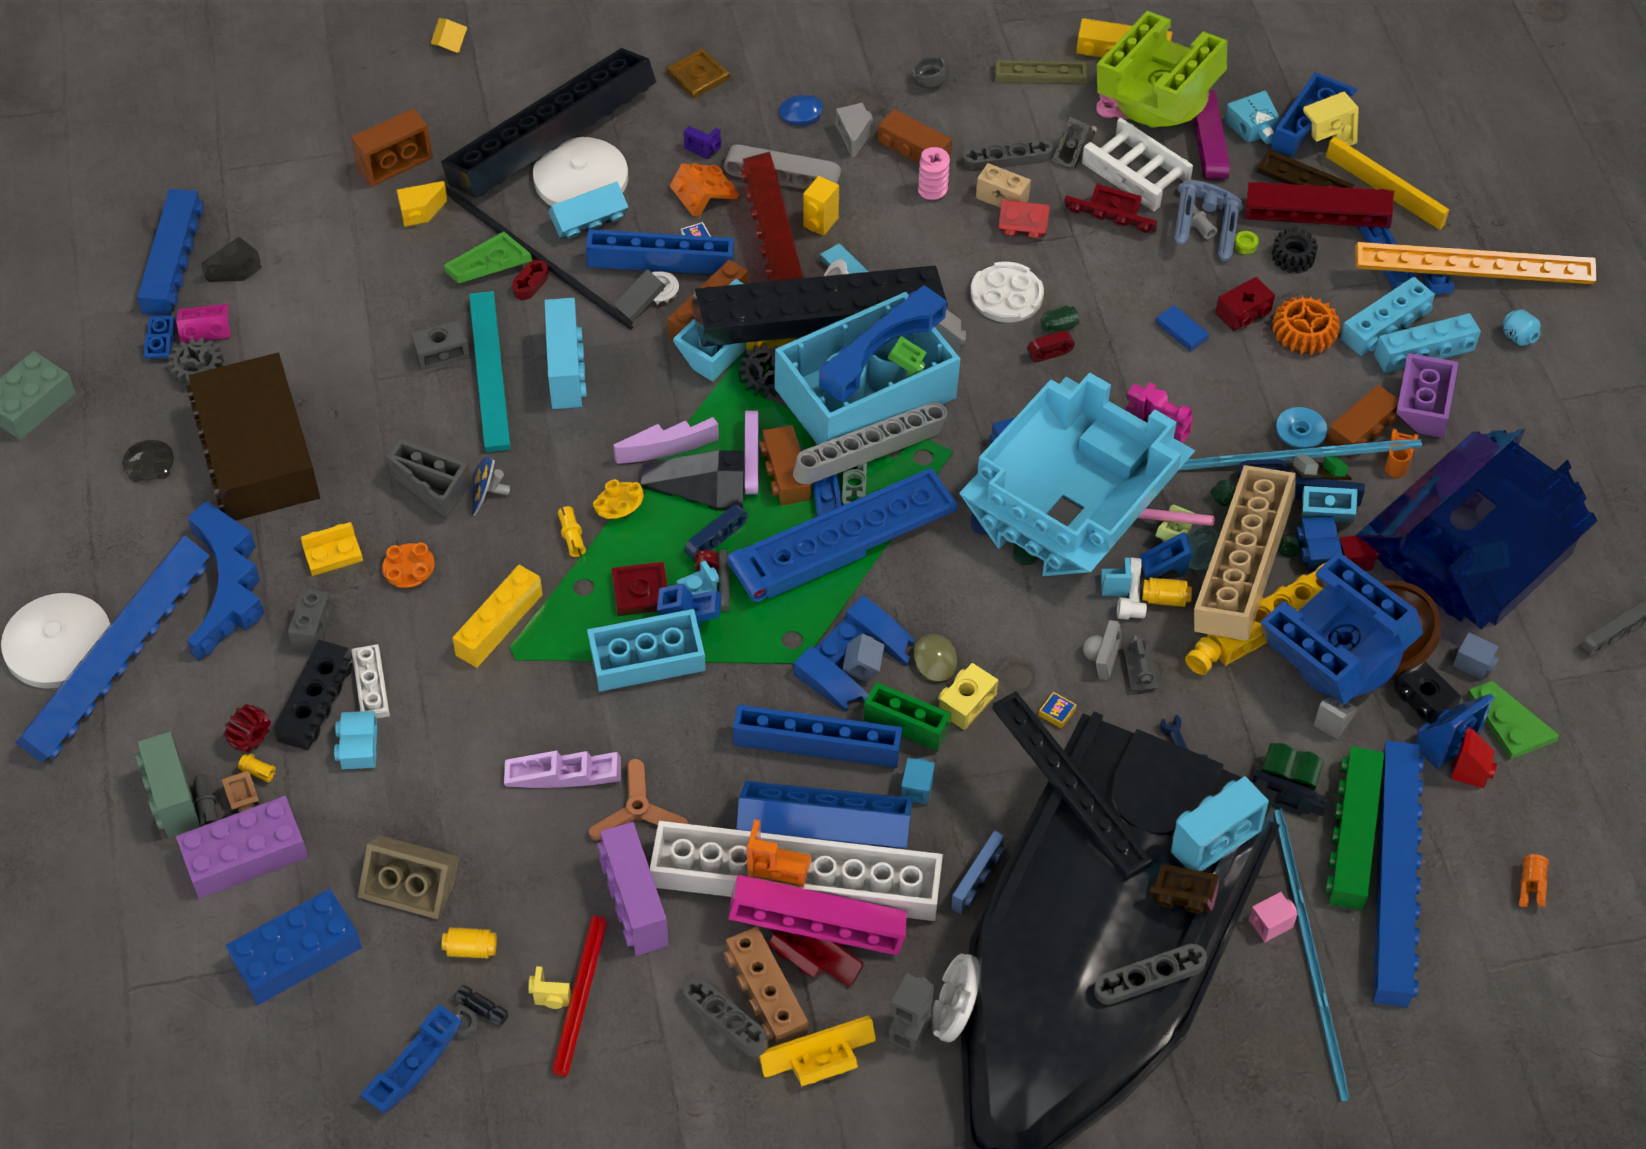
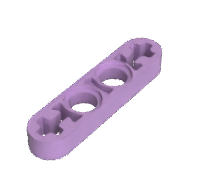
[745,411,758,494]

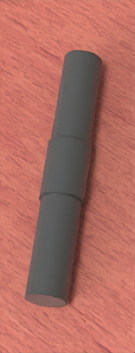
[717,550,730,612]

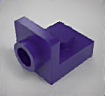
[684,126,722,159]

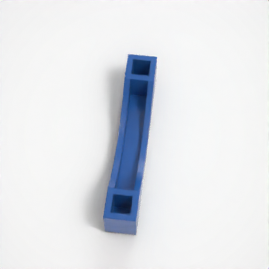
[819,285,947,403]

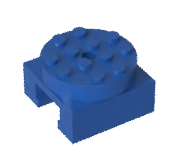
[1260,552,1423,705]

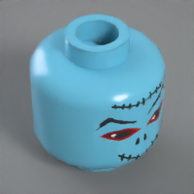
[1503,309,1541,346]

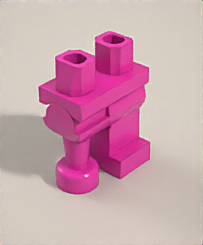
[1125,382,1193,443]

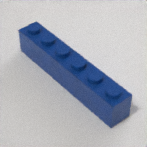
[137,189,204,316]
[586,230,735,275]
[733,705,902,768]

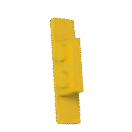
[759,1015,876,1087]

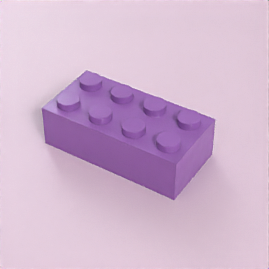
[176,796,308,899]
[597,822,669,956]

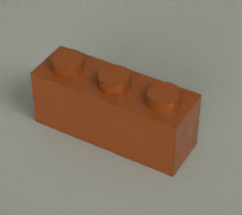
[877,109,952,163]
[1326,385,1400,459]
[759,425,811,506]

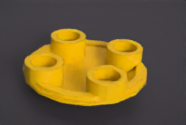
[593,479,644,519]

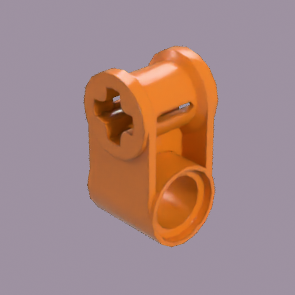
[1385,428,1418,478]

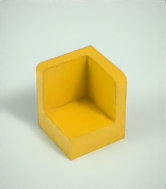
[431,18,467,53]

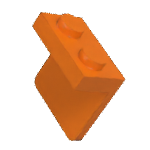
[670,163,739,217]

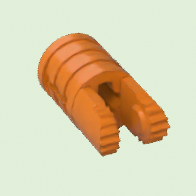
[1519,854,1549,907]

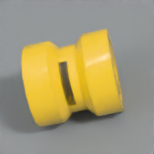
[1185,637,1222,675]

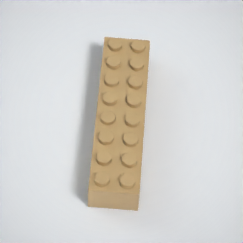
[1194,465,1296,641]

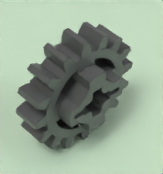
[168,338,224,386]

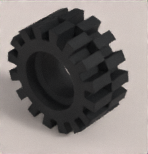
[1271,228,1318,274]

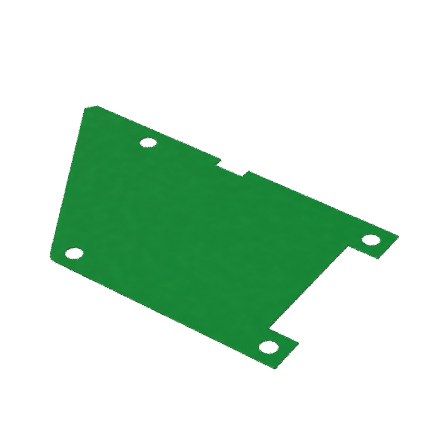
[510,353,954,664]

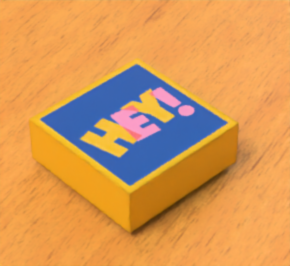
[1038,692,1077,729]

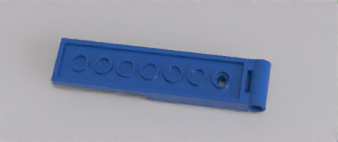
[727,467,957,602]

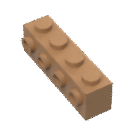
[723,926,808,1046]

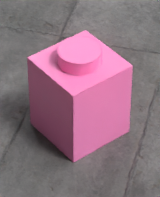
[1248,892,1297,942]

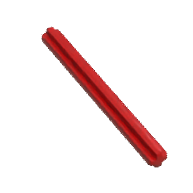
[552,915,607,1077]

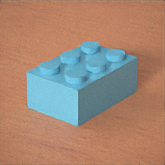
[1171,776,1269,871]

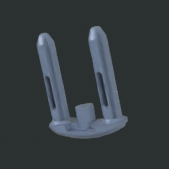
[1174,179,1243,262]

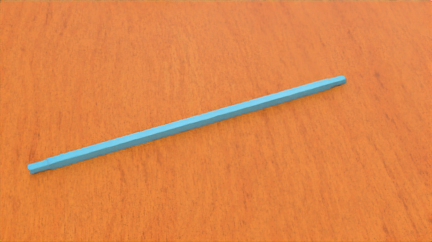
[1179,439,1422,470]
[1274,808,1349,1101]

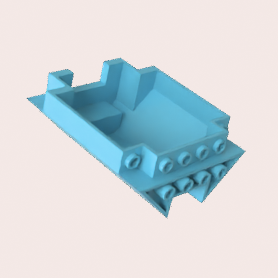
[959,373,1195,576]

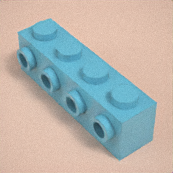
[1340,277,1435,356]
[1374,313,1481,373]

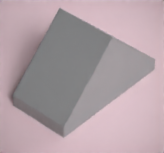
[1313,696,1359,739]

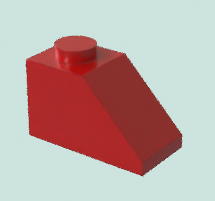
[1451,728,1497,788]

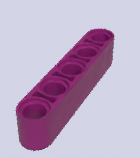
[1193,90,1230,180]

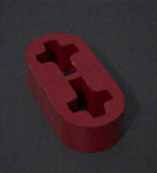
[512,260,549,300]
[1027,331,1075,362]

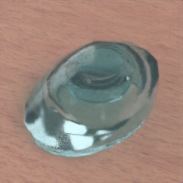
[1187,527,1220,571]

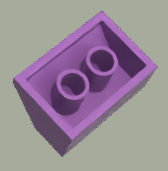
[1396,353,1459,438]

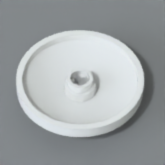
[533,137,628,206]
[1,593,110,689]

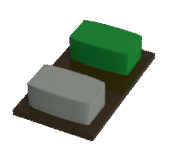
[1287,455,1352,480]

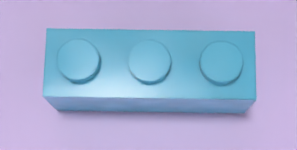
[548,182,629,239]

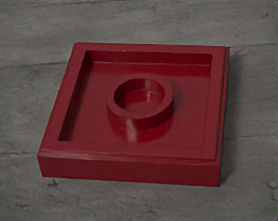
[611,562,668,616]

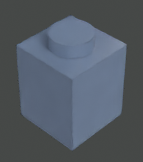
[1453,632,1499,680]
[842,633,884,682]

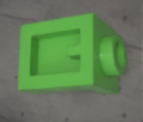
[887,336,927,379]

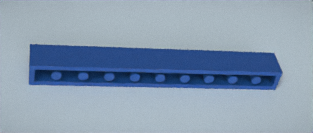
[15,536,210,763]
[1373,740,1424,1007]

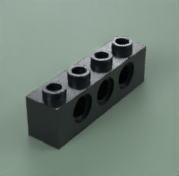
[273,640,354,751]

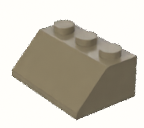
[357,835,459,919]

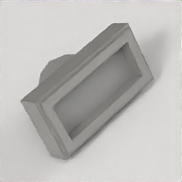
[1083,620,1122,680]

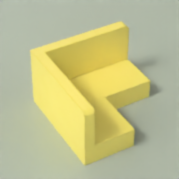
[1303,92,1359,146]

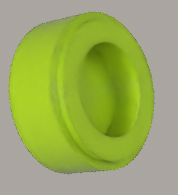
[1234,231,1259,254]

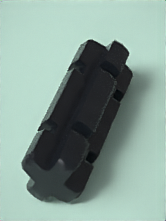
[455,985,509,1026]

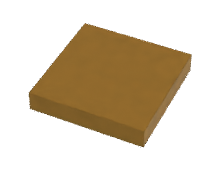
[666,48,730,99]

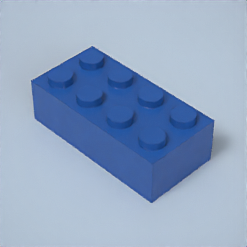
[225,889,362,1006]

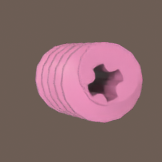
[918,147,950,200]

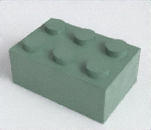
[0,351,76,440]
[135,731,200,839]

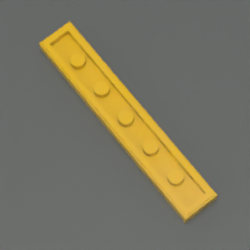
[1326,137,1449,230]

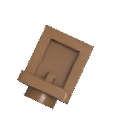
[221,770,260,813]

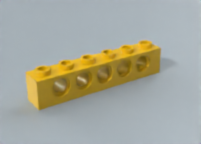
[1207,563,1325,666]

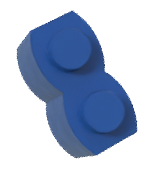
[1295,516,1342,571]

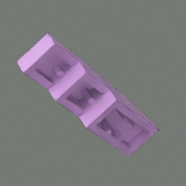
[613,417,719,464]
[504,750,621,788]

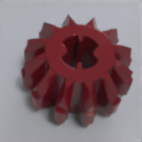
[223,704,271,753]

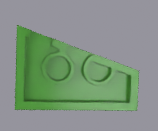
[444,232,532,284]
[1467,681,1560,760]

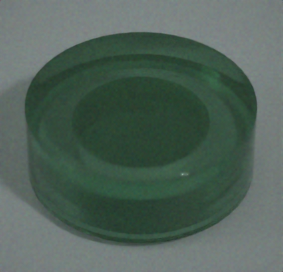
[1012,544,1038,565]

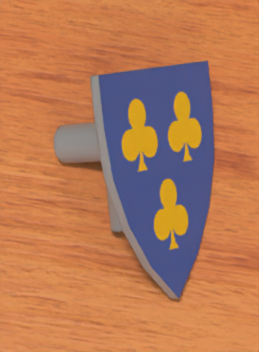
[473,457,510,516]

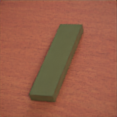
[995,60,1087,84]

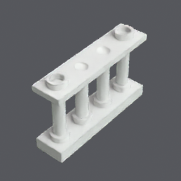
[1082,118,1193,211]

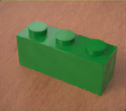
[864,682,951,752]

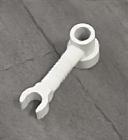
[1117,557,1147,620]

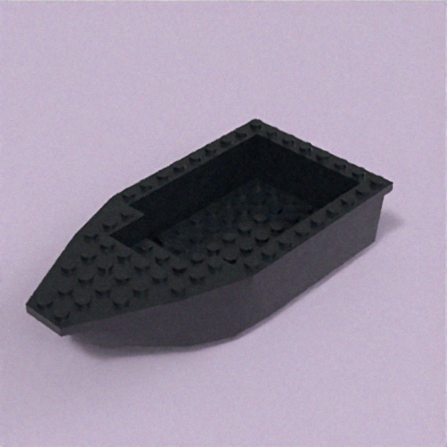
[960,711,1280,1149]

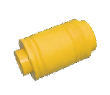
[1142,577,1192,607]
[442,927,497,959]

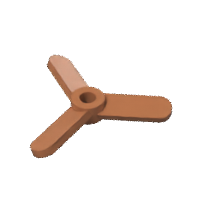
[589,759,689,840]

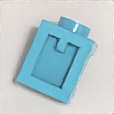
[677,561,719,595]

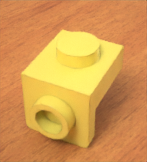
[529,966,571,1009]

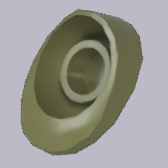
[914,634,957,683]

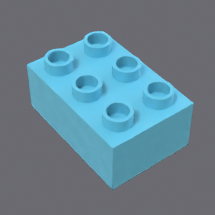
[775,292,960,445]

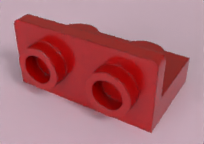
[998,200,1050,238]

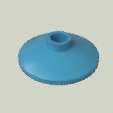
[1276,407,1327,449]

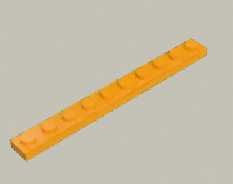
[1355,242,1596,284]

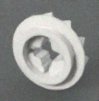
[652,271,679,305]

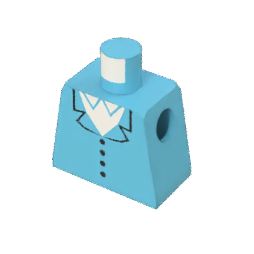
[1224,91,1279,144]

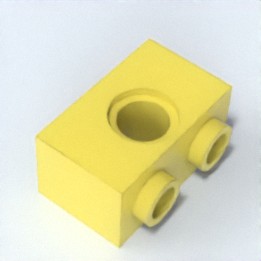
[938,663,999,731]

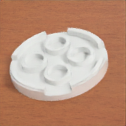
[970,262,1044,323]
[932,954,980,1042]

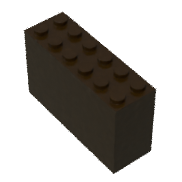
[186,352,321,521]

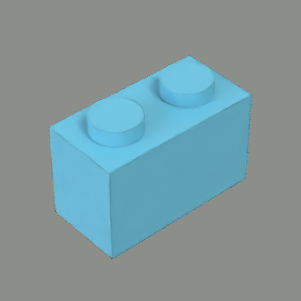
[1301,486,1357,523]

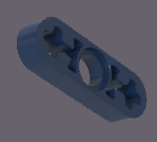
[684,505,748,561]

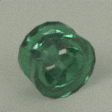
[1211,480,1236,506]

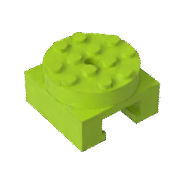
[1097,11,1227,128]

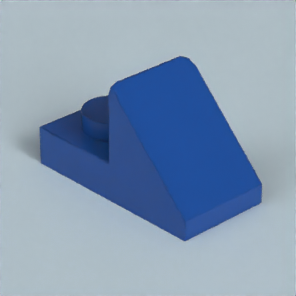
[1139,532,1193,579]

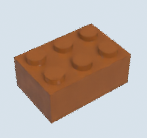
[351,108,433,187]

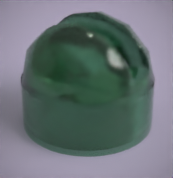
[1278,534,1299,557]

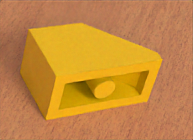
[397,181,447,227]

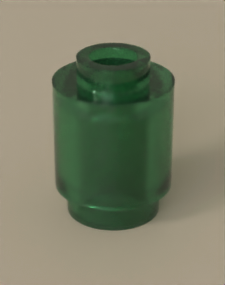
[1041,305,1079,335]

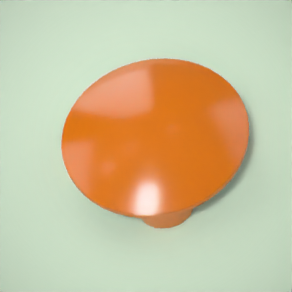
[382,542,435,588]

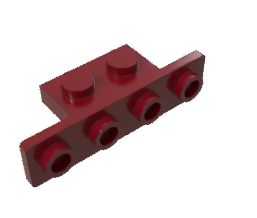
[1064,184,1158,233]
[767,928,864,987]

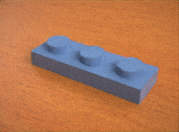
[951,831,1006,914]

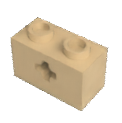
[976,163,1031,208]

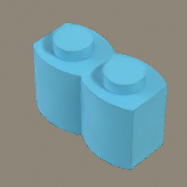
[334,711,377,769]

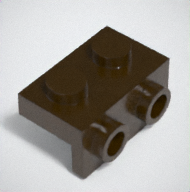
[1149,864,1221,914]

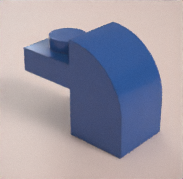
[657,583,722,628]

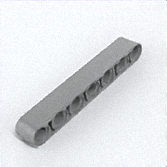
[793,402,947,484]

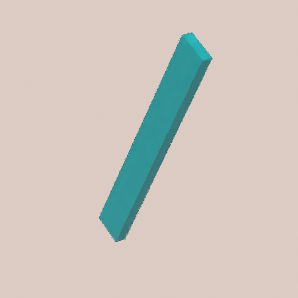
[469,291,511,453]

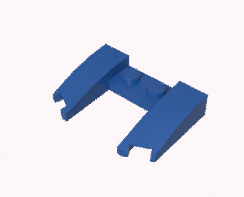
[794,595,914,712]

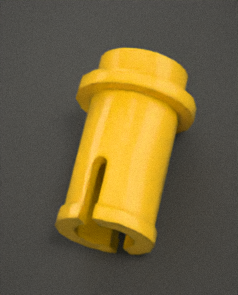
[238,754,276,783]

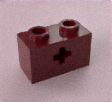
[1215,277,1275,332]

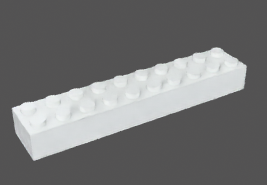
[650,821,943,921]

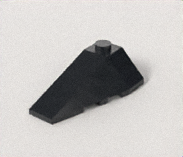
[641,450,745,511]

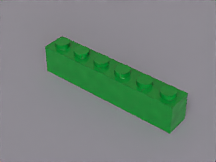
[1325,746,1384,911]

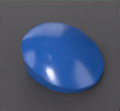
[779,95,823,126]

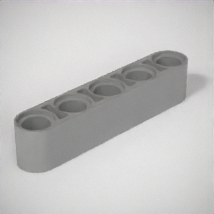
[723,144,841,190]

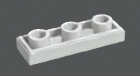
[352,644,390,718]

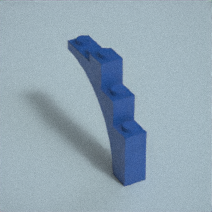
[187,501,264,661]

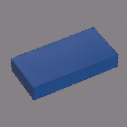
[1156,305,1209,351]

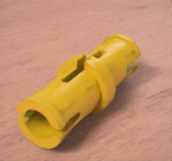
[557,506,586,557]

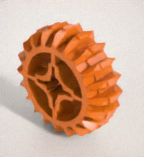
[1272,295,1340,356]

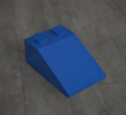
[1415,694,1495,769]

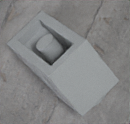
[836,102,873,157]
[935,309,966,355]

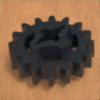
[738,344,778,399]

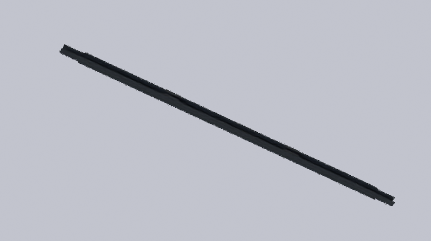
[445,186,634,330]

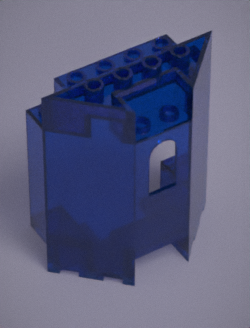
[1356,429,1597,630]

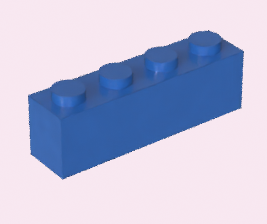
[1271,72,1357,157]

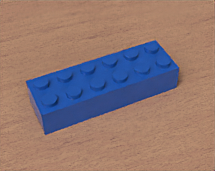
[736,781,913,849]

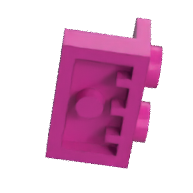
[176,304,231,343]

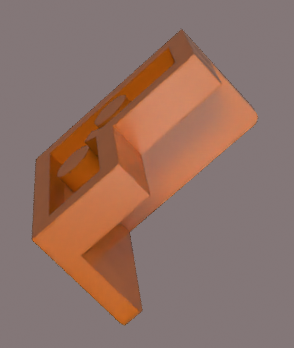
[747,819,811,888]

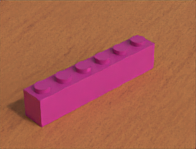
[728,875,907,956]

